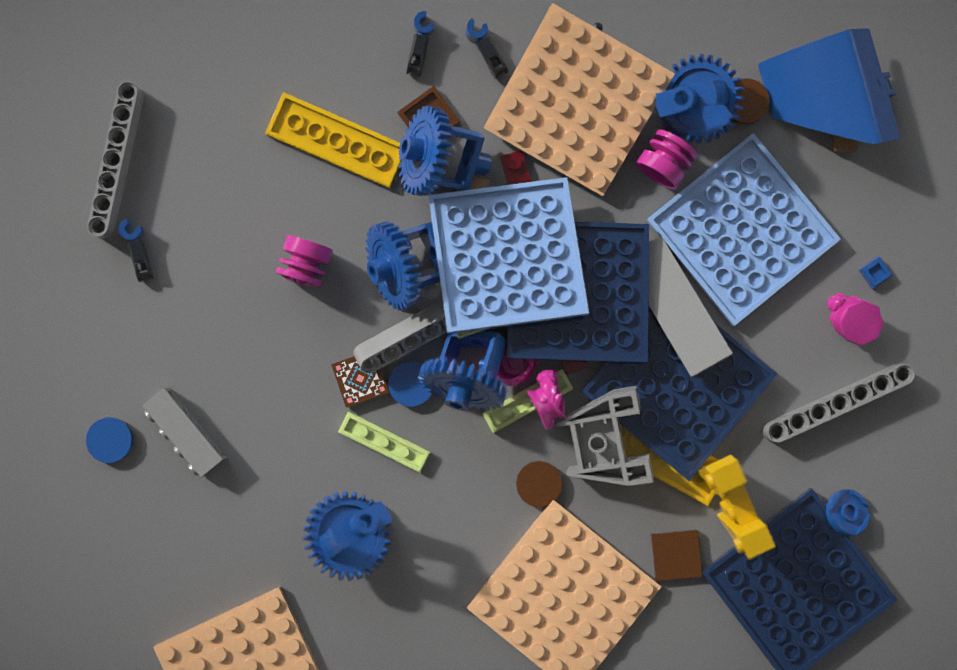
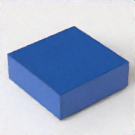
[859,257,893,289]

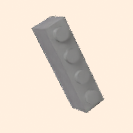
[142,388,227,477]

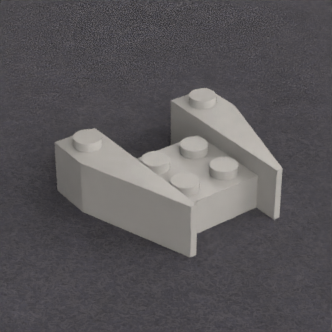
[557,386,654,486]

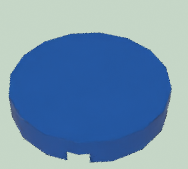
[388,361,432,407]
[86,417,134,463]
[826,489,870,536]

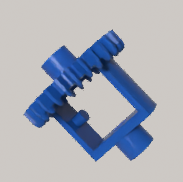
[656,54,745,143]
[399,106,492,196]
[365,222,440,310]
[418,328,507,411]
[303,491,392,581]

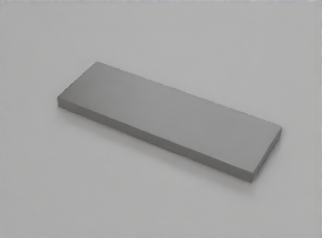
[648,237,733,378]

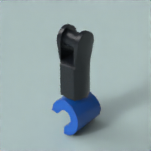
[406,11,435,77]
[465,18,508,79]
[119,219,154,282]

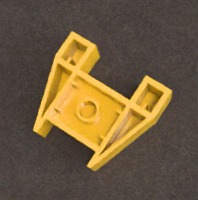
[697,455,775,559]

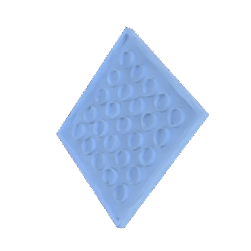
[646,133,841,326]
[428,177,589,334]

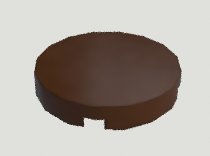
[731,78,769,125]
[516,461,562,507]

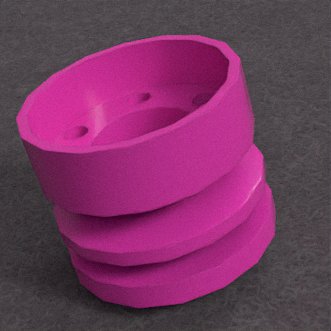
[636,130,698,190]
[275,235,333,288]

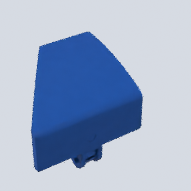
[758,28,901,144]

